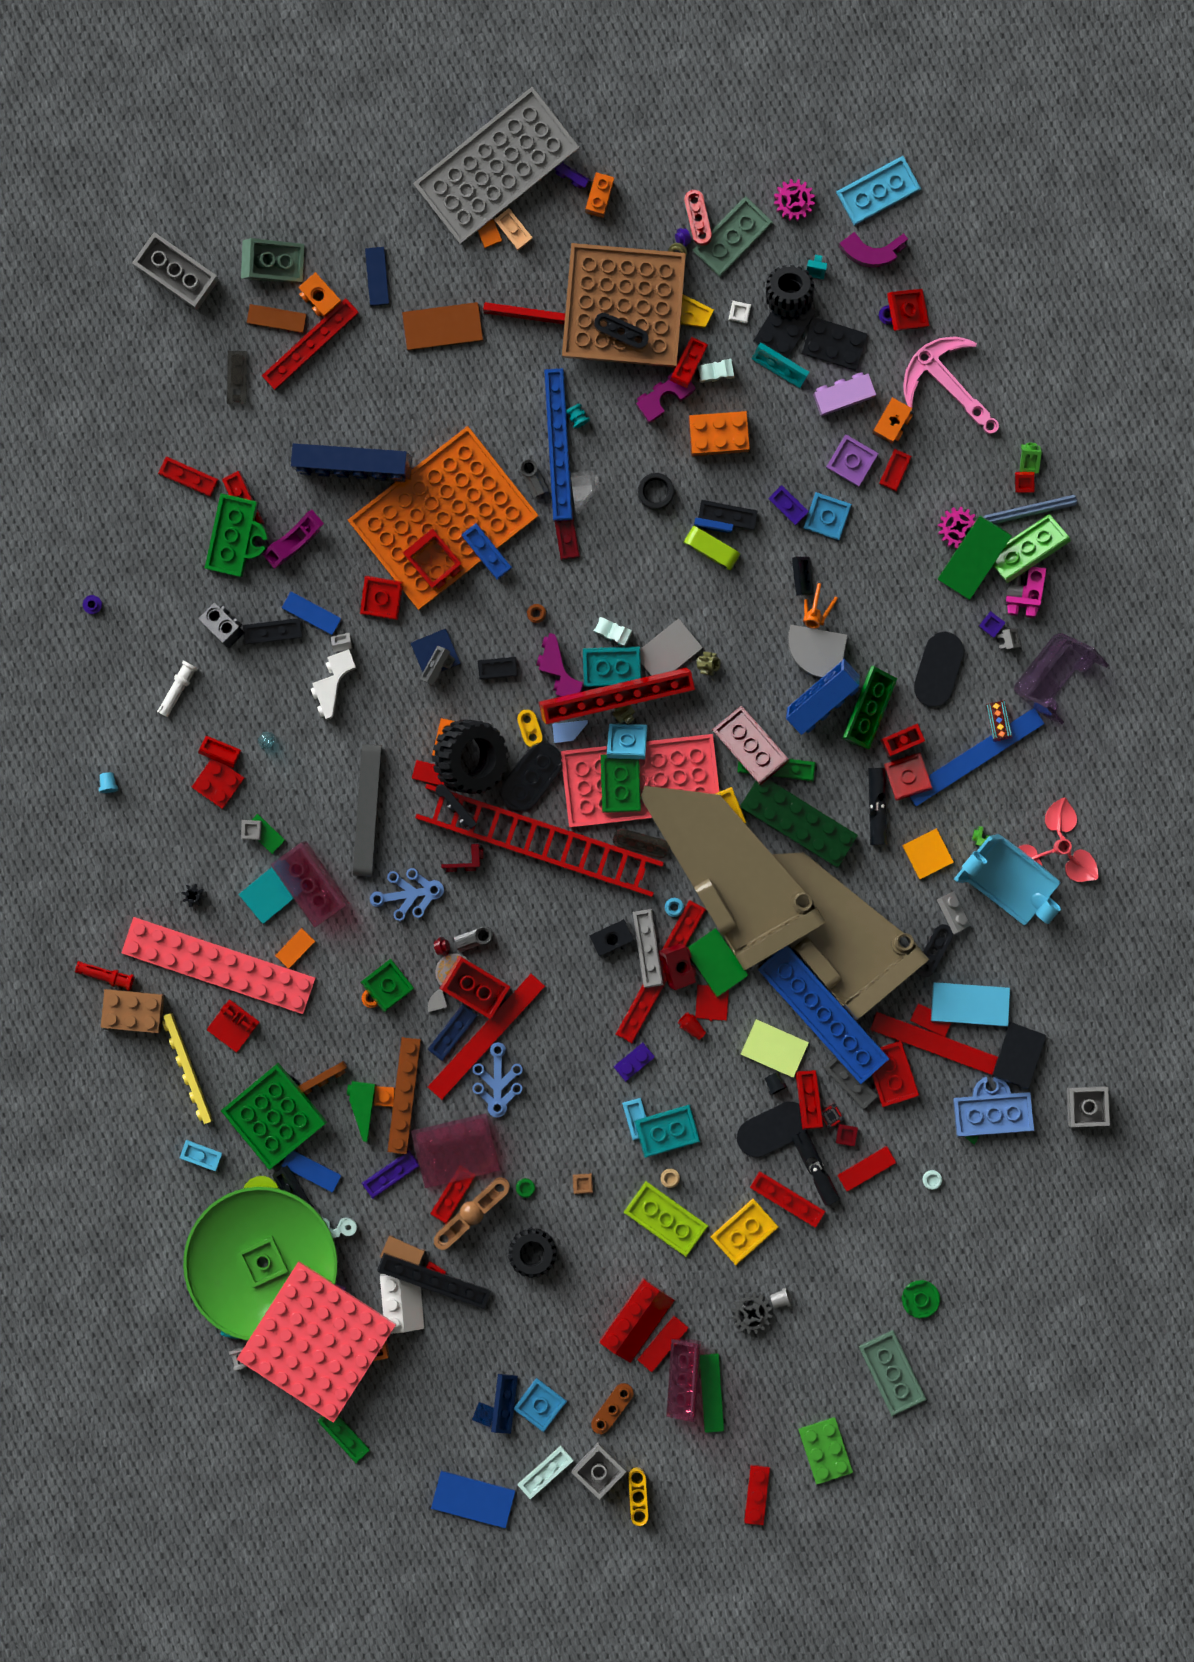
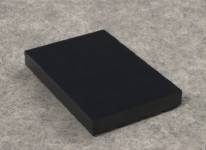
[991,1022,1046,1089]

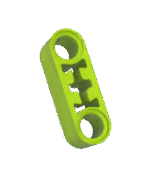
[683,526,740,571]

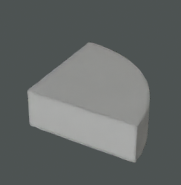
[428,989,447,1012]

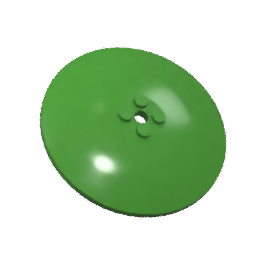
[183,1187,338,1340]

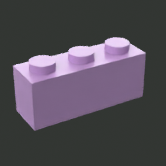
[813,372,876,416]

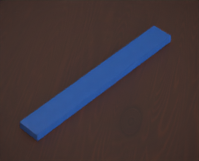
[544,368,572,521]
[910,708,1045,807]

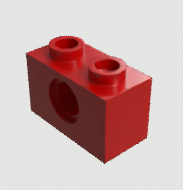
[881,723,925,757]

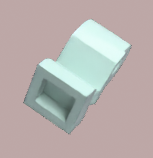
[697,359,735,383]
[593,617,632,647]
[322,1217,357,1238]

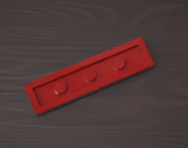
[750,1171,826,1228]

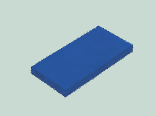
[431,1470,515,1528]

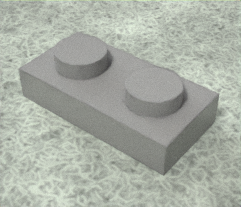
[937,891,971,934]

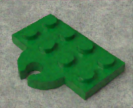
[205,493,269,577]

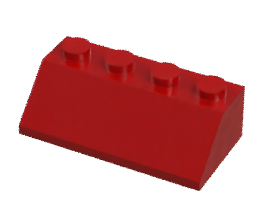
[599,1278,675,1363]

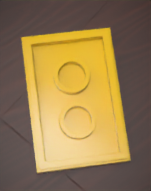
[710,1198,778,1265]

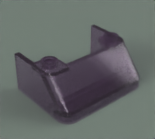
[1014,633,1109,725]

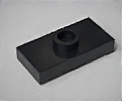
[792,557,814,596]
[478,657,518,680]

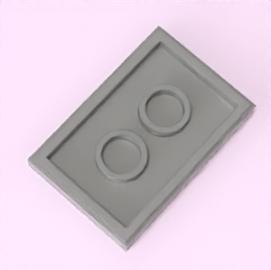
[640,618,702,676]

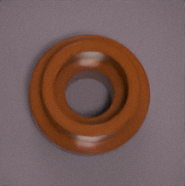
[527,604,546,623]

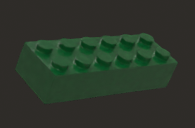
[740,779,858,868]

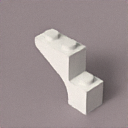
[311,649,357,720]

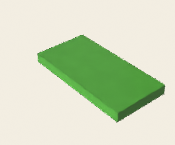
[993,514,1071,583]

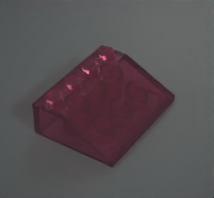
[411,1113,500,1188]

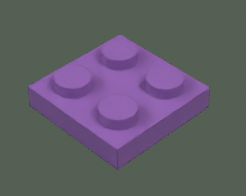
[826,434,878,487]

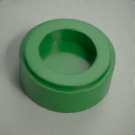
[516,1178,535,1198]

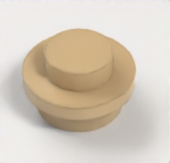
[661,1169,680,1188]

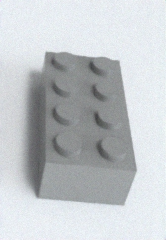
[132,232,219,310]

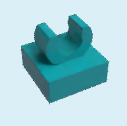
[806,254,827,280]

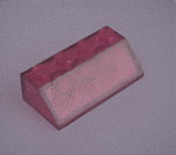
[271,841,350,928]
[666,1339,702,1422]

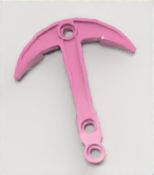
[903,337,999,434]

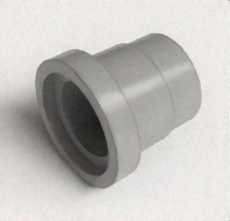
[770,1288,792,1309]

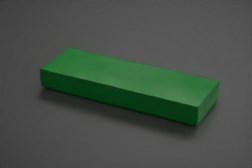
[317,1416,370,1463]

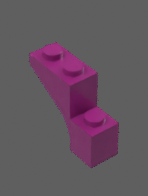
[536,633,583,697]

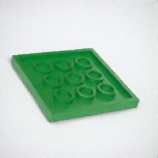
[221,1063,327,1170]

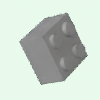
[1067,1086,1110,1127]
[572,1442,626,1500]

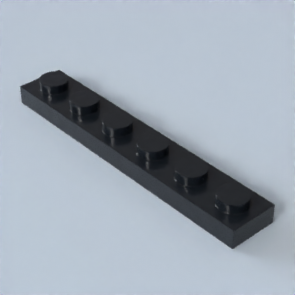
[377,1253,491,1309]

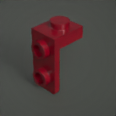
[441,844,484,872]

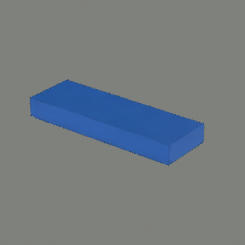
[461,523,512,580]
[282,591,341,636]
[282,1150,342,1193]

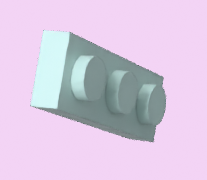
[517,1445,574,1499]

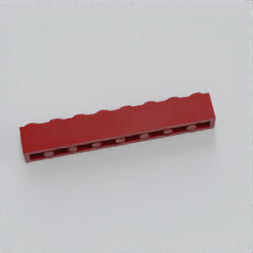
[539,668,695,724]

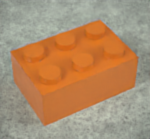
[689,411,750,456]

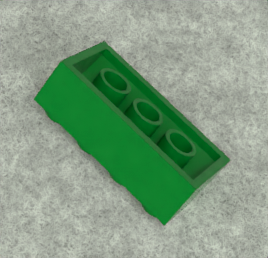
[841,666,898,749]

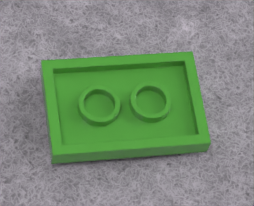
[798,1417,853,1485]

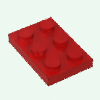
[872,1040,919,1107]

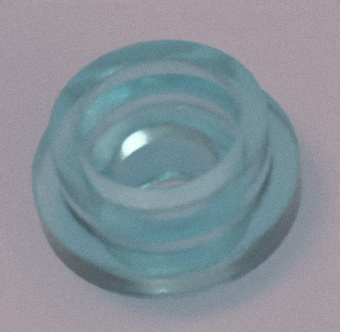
[257,731,275,749]

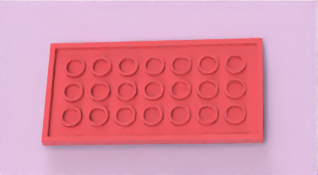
[560,734,720,828]

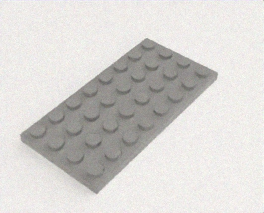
[413,87,580,244]

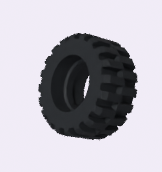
[432,719,508,794]

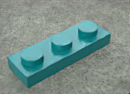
[751,342,809,388]

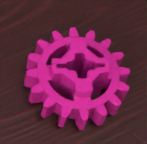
[774,179,815,221]
[937,507,976,549]

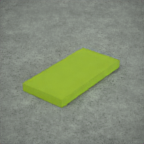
[624,1181,708,1257]

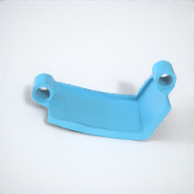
[954,834,1061,925]

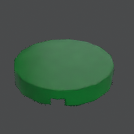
[902,1280,940,1319]

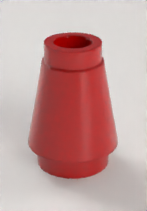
[678,1012,706,1040]

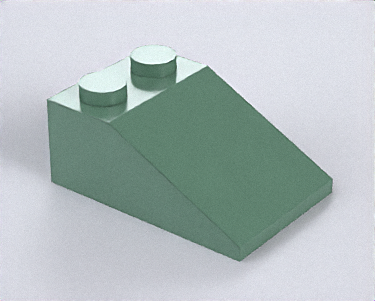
[241,238,304,282]

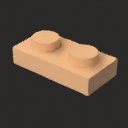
[494,208,533,251]

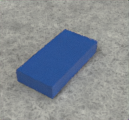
[694,517,733,534]

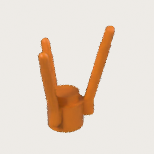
[803,583,838,629]

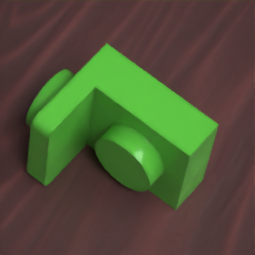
[1019,442,1042,473]
[972,826,989,846]

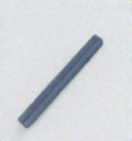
[984,495,1077,524]

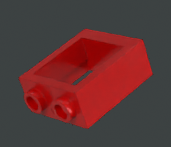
[403,528,462,590]

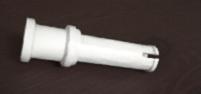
[157,660,198,717]

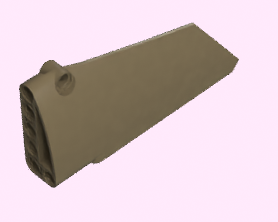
[640,786,825,970]
[772,852,929,1020]

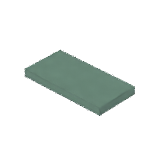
[692,196,773,277]
[858,1330,926,1416]

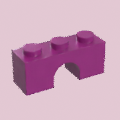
[636,373,696,424]

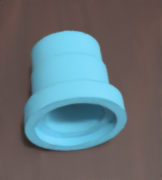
[99,772,118,793]

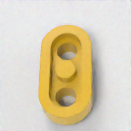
[517,709,542,747]

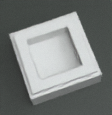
[728,301,751,324]

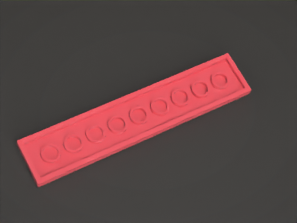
[121,917,316,1014]

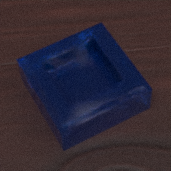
[472,1402,494,1427]

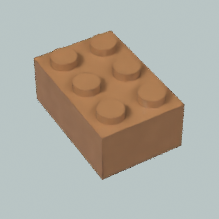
[101,989,164,1033]

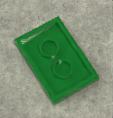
[601,755,641,813]
[688,928,748,997]

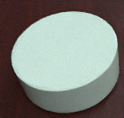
[922,1170,942,1190]

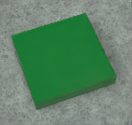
[360,959,414,1012]

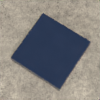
[411,628,460,672]

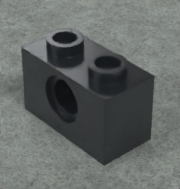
[589,919,634,958]

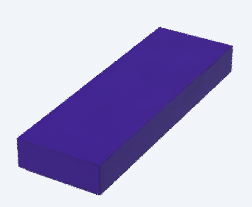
[362,1150,420,1199]

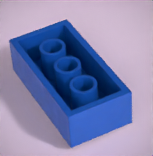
[786,659,860,735]

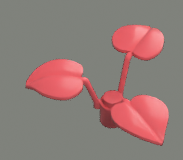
[1018,798,1098,882]

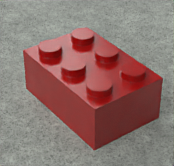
[439,956,511,1019]

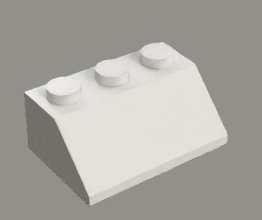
[380,1274,424,1334]

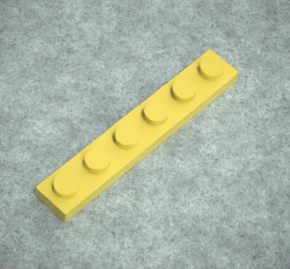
[162,1013,213,1124]

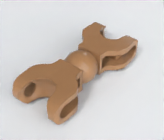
[434,1177,510,1250]

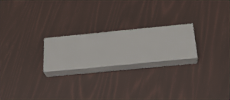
[633,909,664,988]

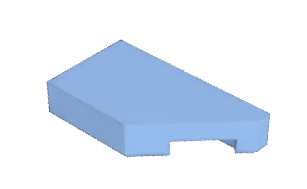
[552,720,588,743]

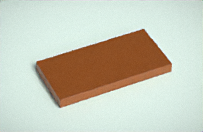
[402,302,483,351]

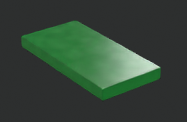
[938,515,1012,600]

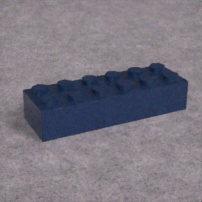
[291,443,413,482]

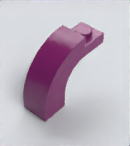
[838,232,908,267]
[262,509,324,569]

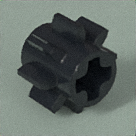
[181,884,205,907]

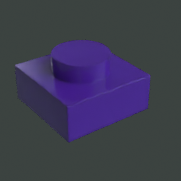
[978,611,1005,638]

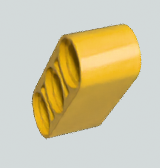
[628,1467,648,1526]

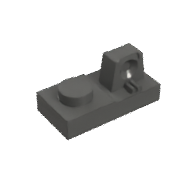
[419,646,455,686]

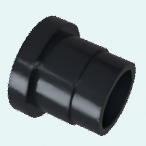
[765,1072,787,1095]

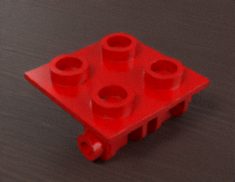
[206,999,260,1053]

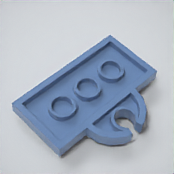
[953,1077,1034,1137]

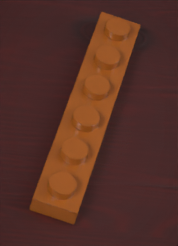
[387,1037,421,1154]

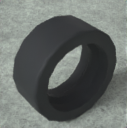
[638,473,674,510]

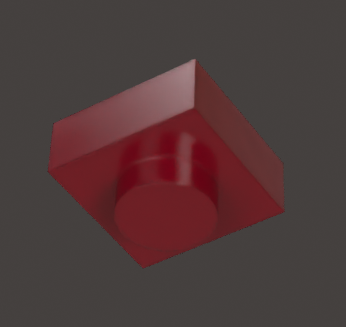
[835,1124,858,1146]

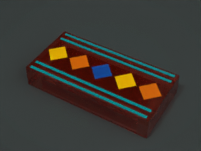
[986,700,1012,742]

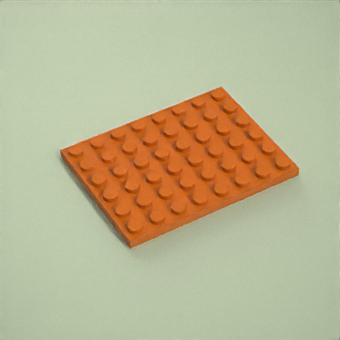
[348,426,539,611]

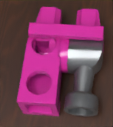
[1006,567,1046,618]

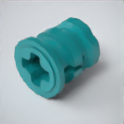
[566,403,591,429]

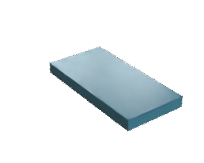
[836,156,921,226]
[931,982,1010,1027]

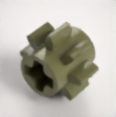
[697,652,721,676]
[612,705,635,725]

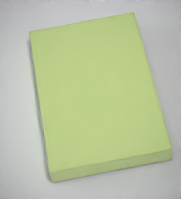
[741,1019,809,1078]

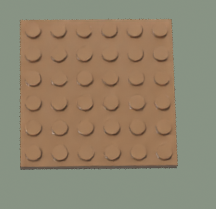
[562,243,686,367]

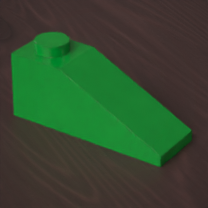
[347,1081,376,1142]

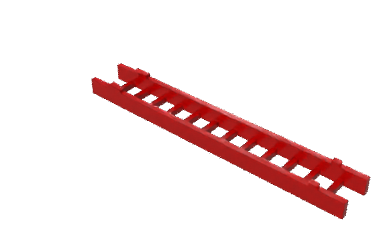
[415,784,664,897]

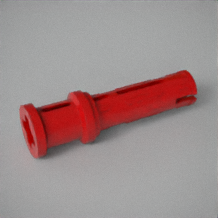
[75,961,135,991]

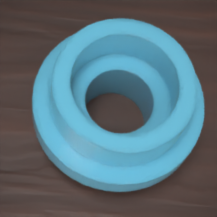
[665,898,684,917]

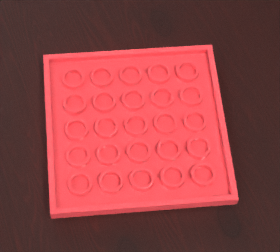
[236,1261,396,1423]

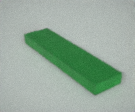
[737,759,816,781]
[699,1353,724,1432]

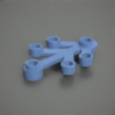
[370,868,444,921]
[472,1042,523,1117]

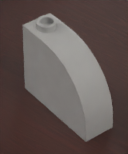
[788,625,847,678]

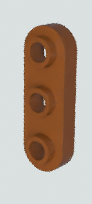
[298,1061,348,1095]
[591,1383,633,1434]

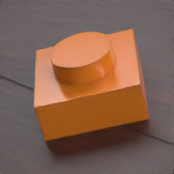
[374,1086,395,1107]

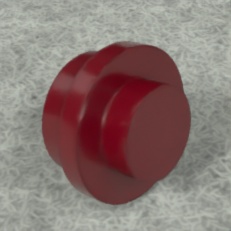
[434,937,450,956]

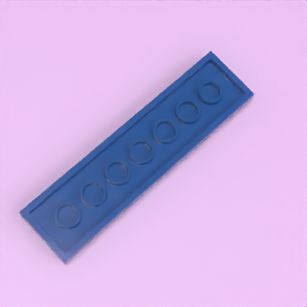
[758,945,890,1084]

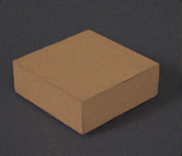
[573,1173,593,1194]

